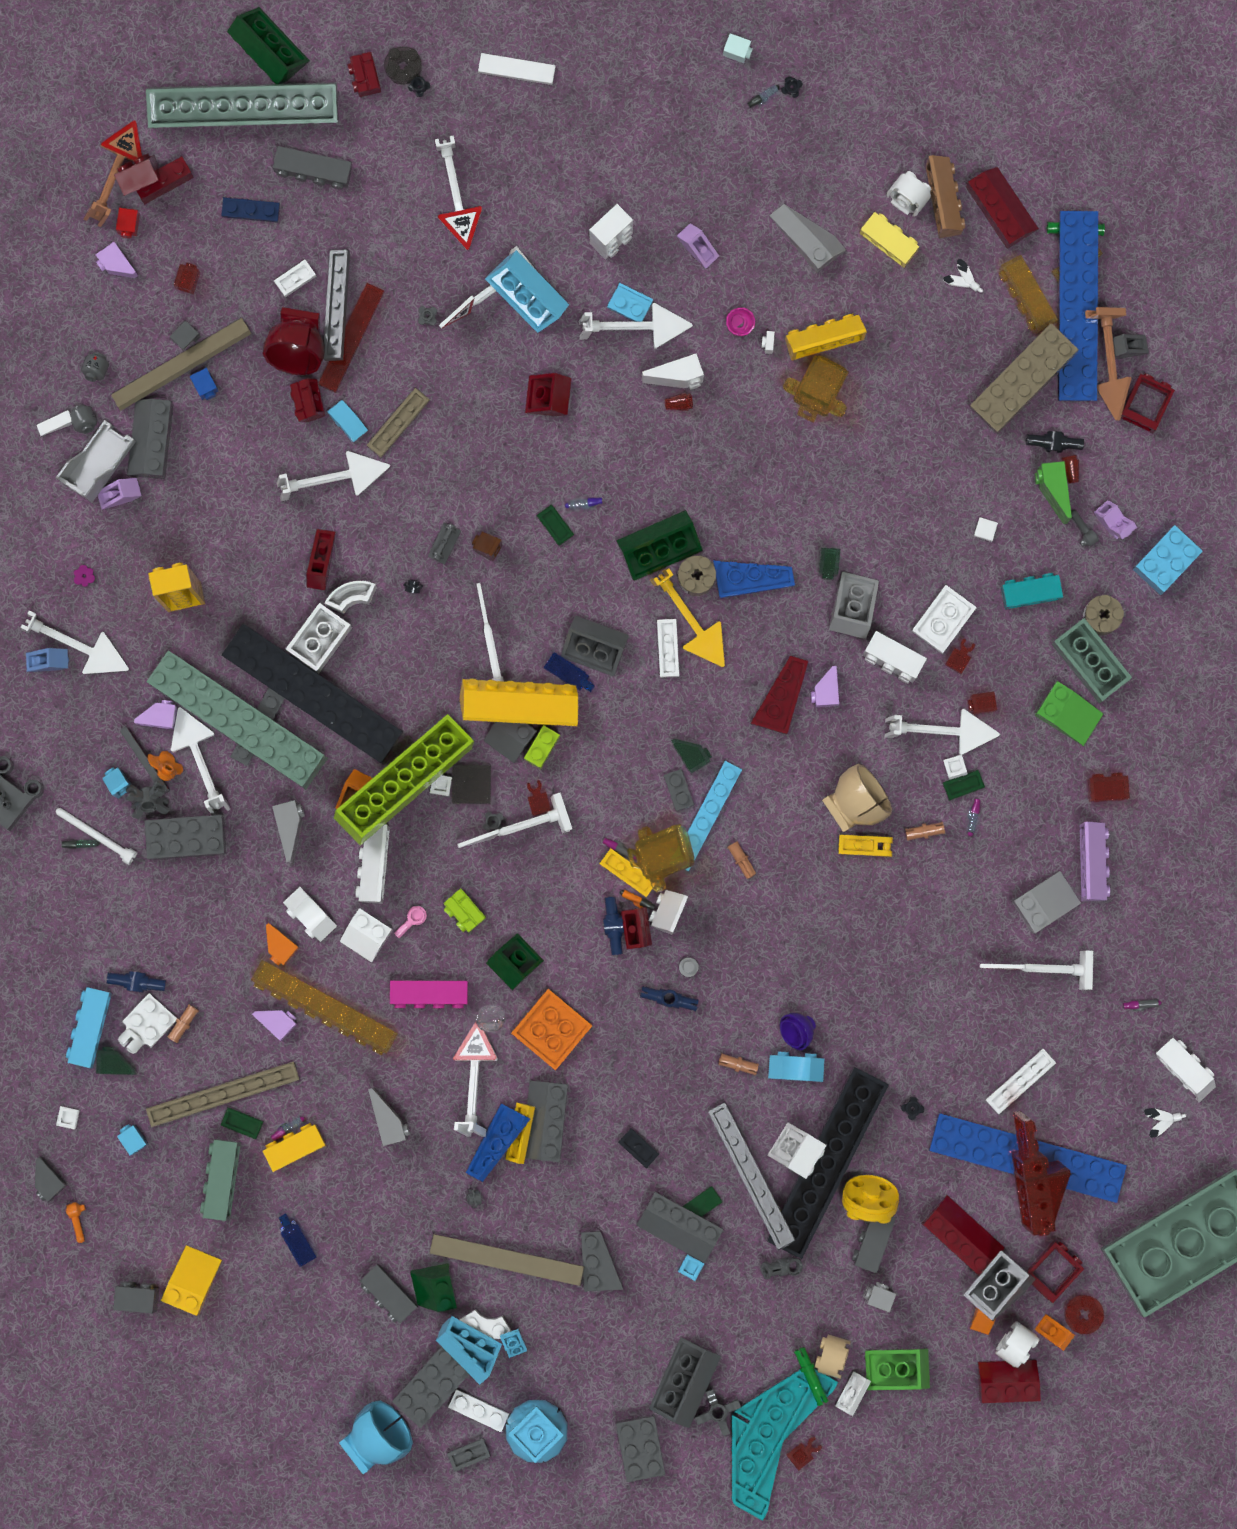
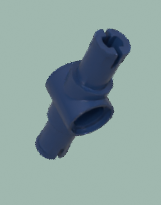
[603,896,624,955]
[106,971,166,993]
[640,986,699,1012]

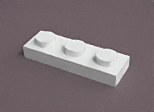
[657,619,679,678]
[448,1389,509,1432]

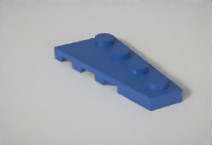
[713,560,795,599]
[466,1104,530,1182]

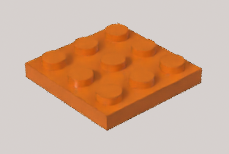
[511,989,592,1071]

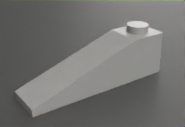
[769,204,846,273]

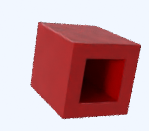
[116,208,140,239]

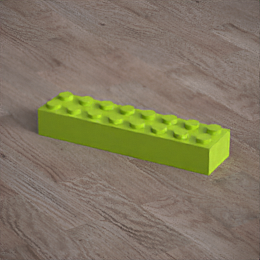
[334,714,474,846]

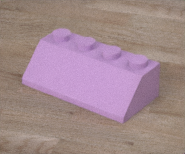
[1080,822,1110,901]

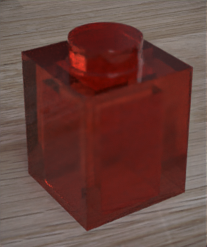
[174,263,200,294]
[967,691,997,715]

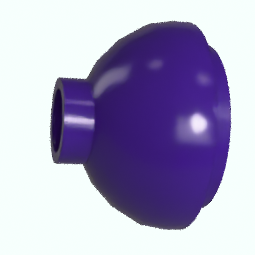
[780,1013,816,1050]

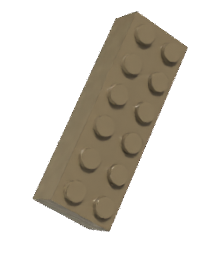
[970,323,1079,434]

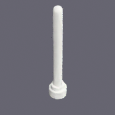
[56,808,137,865]

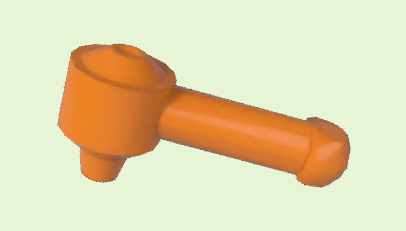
[66,1202,86,1243]

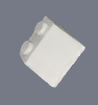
[340,908,393,962]

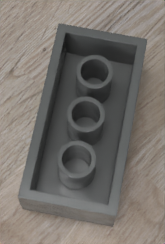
[145,815,226,860]
[392,1346,469,1428]

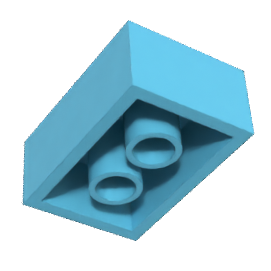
[1133,525,1203,595]

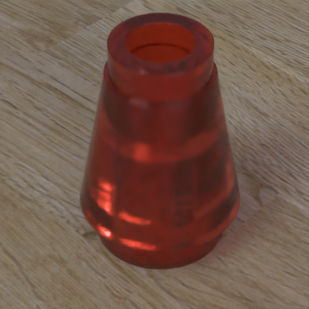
[665,392,693,411]
[1062,455,1080,484]

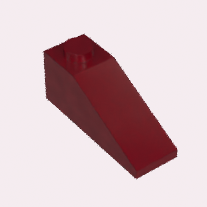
[306,529,336,590]

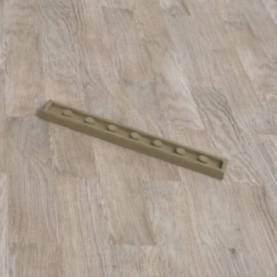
[111,318,251,411]
[146,1061,300,1127]
[430,1234,585,1286]

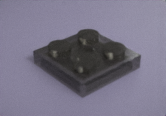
[452,765,491,804]

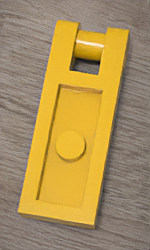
[838,835,893,857]

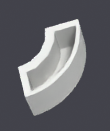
[325,581,377,614]
[283,887,337,942]
[459,1309,512,1339]

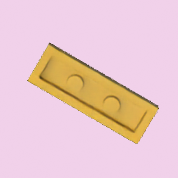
[599,848,657,897]
[505,1103,535,1164]

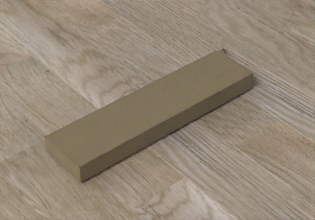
[366,388,430,458]

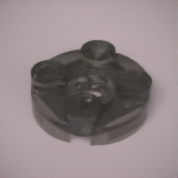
[384,46,422,85]

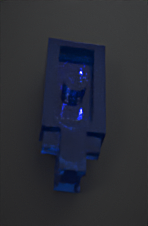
[544,652,595,693]
[278,1213,317,1267]

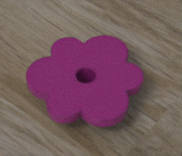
[74,565,95,587]

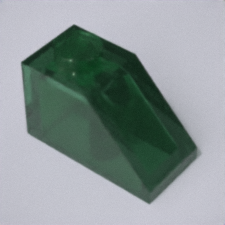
[818,548,841,580]
[671,739,712,775]
[96,1047,137,1075]

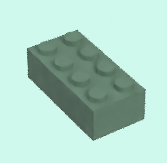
[1051,618,1132,704]
[200,1139,241,1221]

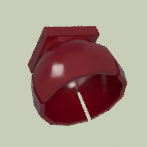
[263,307,325,375]

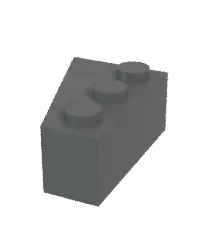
[581,1231,623,1292]

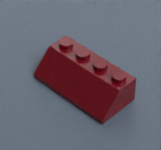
[966,167,1039,249]
[921,1195,1005,1276]

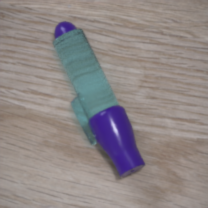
[565,497,602,509]

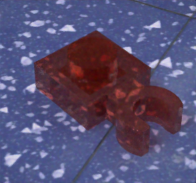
[945,638,975,674]
[527,780,551,816]
[786,1437,822,1471]

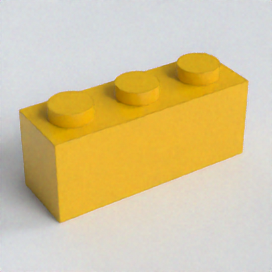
[263,1123,326,1172]

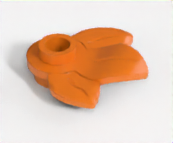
[147,751,183,781]

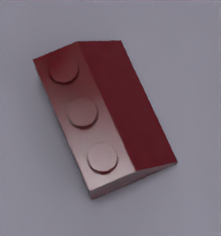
[978,1360,1041,1403]

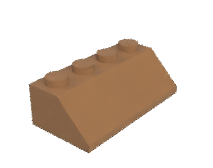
[926,155,965,238]

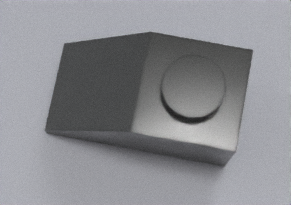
[1113,334,1149,359]
[35,1157,67,1202]

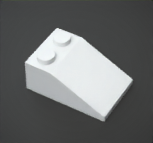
[642,354,704,389]
[649,890,688,935]
[767,1122,826,1179]

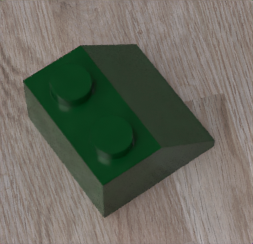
[486,933,544,991]
[410,1263,457,1312]

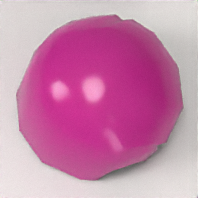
[726,307,756,336]

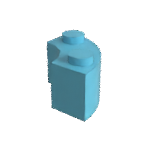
[768,1052,824,1082]

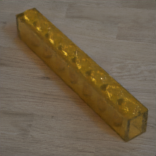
[251,960,399,1055]

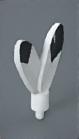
[943,259,983,293]
[1144,1108,1187,1138]

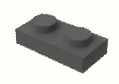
[663,769,694,811]
[447,1438,491,1472]

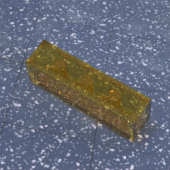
[999,255,1058,334]

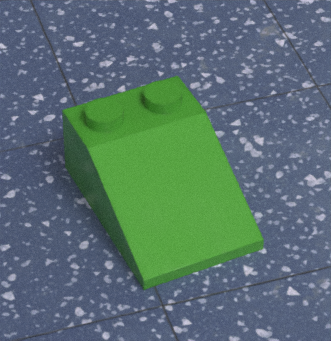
[1034,461,1072,524]
[1035,681,1103,746]
[865,1349,930,1390]

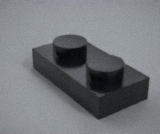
[618,1128,659,1169]

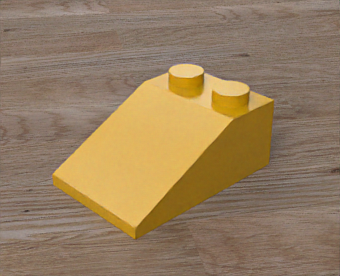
[161,1245,222,1316]

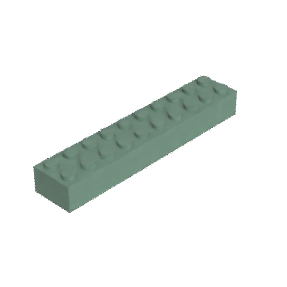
[146,82,339,128]
[146,650,328,790]

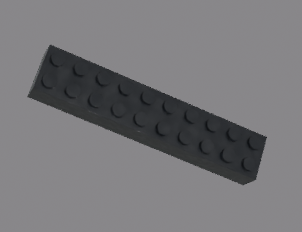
[221,624,404,763]
[766,1067,889,1259]

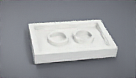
[912,585,977,654]

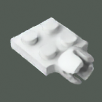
[118,994,177,1054]

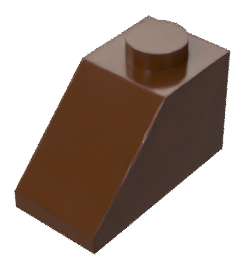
[472,532,503,562]

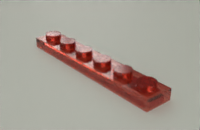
[318,283,384,393]

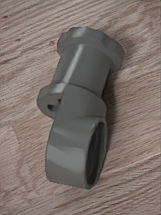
[761,1257,803,1280]

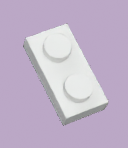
[274,260,316,297]
[835,1371,871,1416]

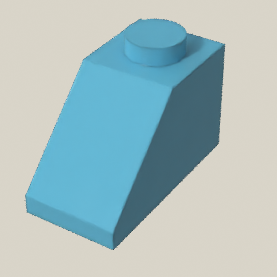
[102,767,132,798]

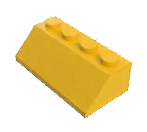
[785,314,867,361]

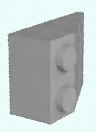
[829,572,879,639]
[272,800,305,865]
[1012,871,1081,934]
[368,1088,410,1146]

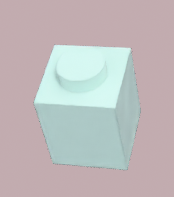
[723,34,753,63]

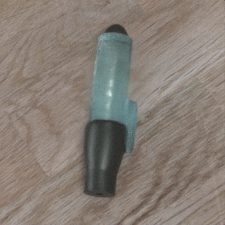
[747,85,780,108]

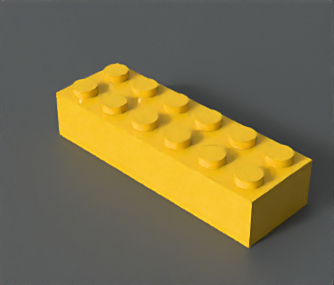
[148,563,205,612]

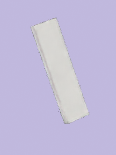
[478,53,555,85]
[986,1049,1056,1114]

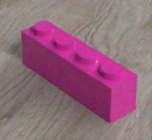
[390,981,468,1008]

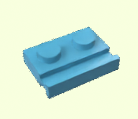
[607,283,653,322]

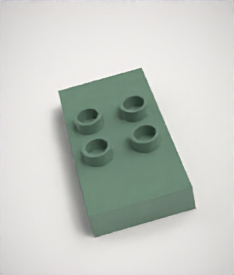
[1100,1169,1237,1318]

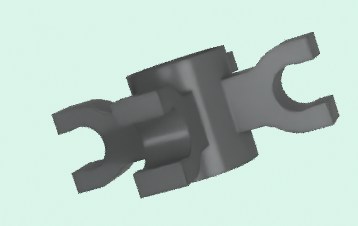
[126,780,170,819]
[695,1388,741,1436]

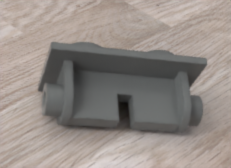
[428,523,461,565]

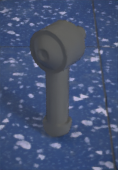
[1071,510,1099,547]

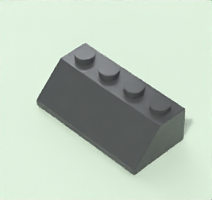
[127,399,174,479]
[525,1081,568,1162]
[636,1192,724,1263]
[649,1337,721,1428]

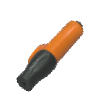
[620,890,655,910]

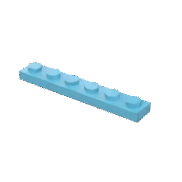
[672,761,742,872]

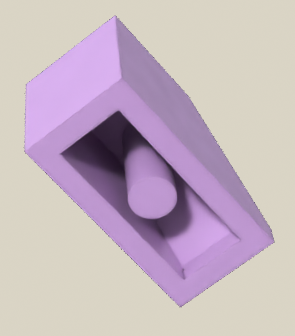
[677,223,719,269]
[95,242,138,278]
[98,478,142,510]
[811,666,839,707]
[134,700,177,730]
[252,1010,297,1041]

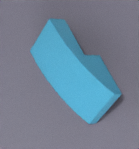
[327,400,368,442]
[500,1329,527,1358]

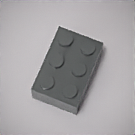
[616,1414,665,1482]

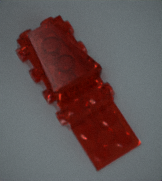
[1011,1111,1071,1236]

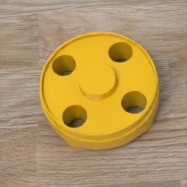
[842,1175,899,1223]

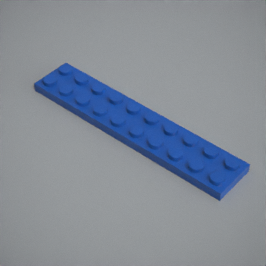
[1058,211,1098,401]
[929,1113,1127,1203]

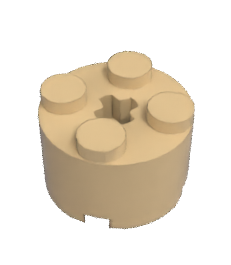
[815,1334,851,1379]

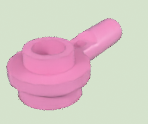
[394,906,427,938]

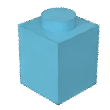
[117,1124,148,1156]

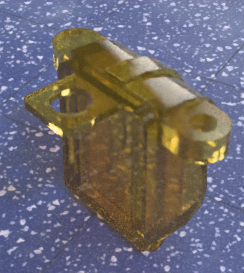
[783,355,849,423]
[627,824,694,893]

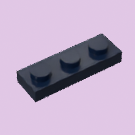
[221,197,280,223]

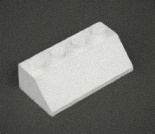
[356,824,390,904]

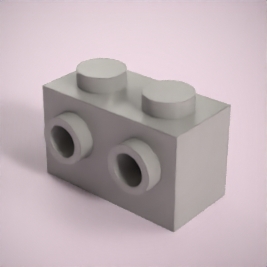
[863,1282,896,1312]

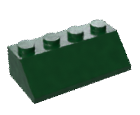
[227,7,310,84]
[616,510,703,581]

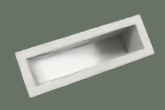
[37,410,72,436]

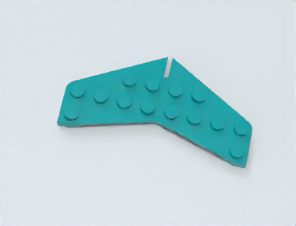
[732,1368,838,1521]

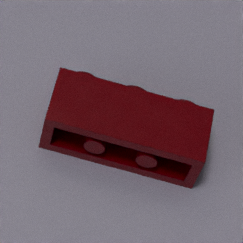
[136,156,194,205]

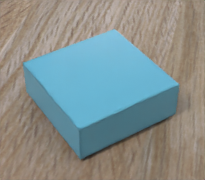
[678,1254,704,1281]

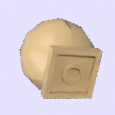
[822,764,892,832]

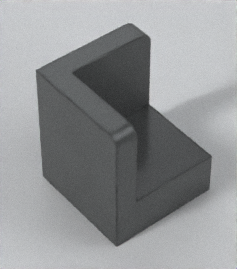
[169,321,201,350]

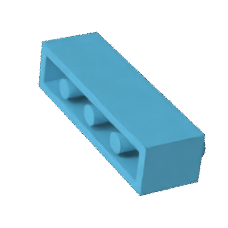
[66,987,112,1068]

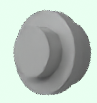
[679,958,698,977]

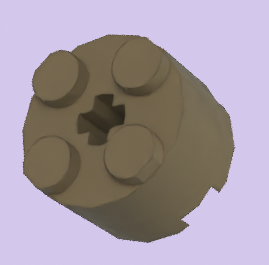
[678,556,716,596]
[1083,595,1124,636]

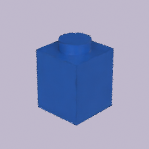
[189,368,218,400]

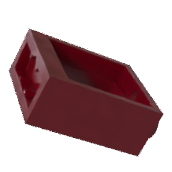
[1121,374,1175,434]
[1026,1241,1084,1303]

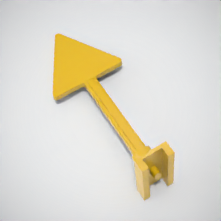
[650,569,725,667]

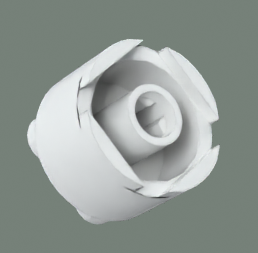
[887,171,932,216]
[995,1321,1040,1368]

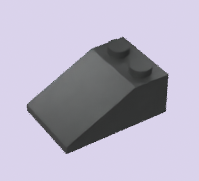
[964,1250,1036,1321]

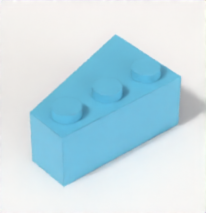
[436,1316,502,1385]

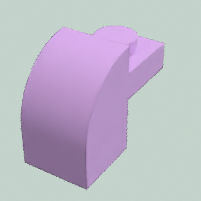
[1094,500,1137,539]

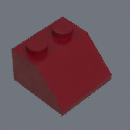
[525,373,572,416]

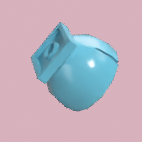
[339,1400,413,1474]
[506,1400,568,1463]

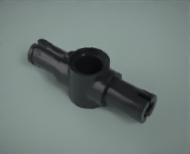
[1026,431,1084,453]

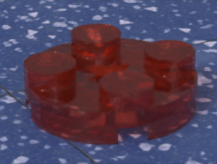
[1065,1295,1104,1334]

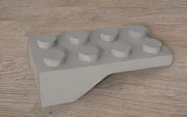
[56,420,136,503]

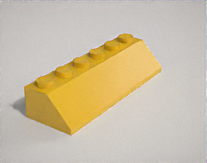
[459,679,578,726]

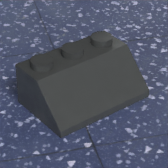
[560,615,629,677]

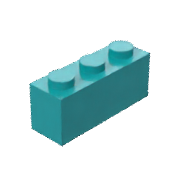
[1001,573,1063,610]

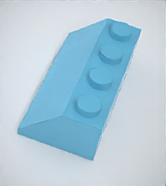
[485,250,569,333]

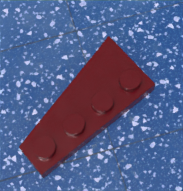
[750,656,808,735]

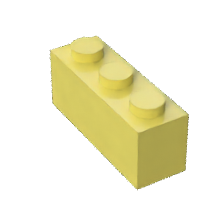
[859,212,919,268]

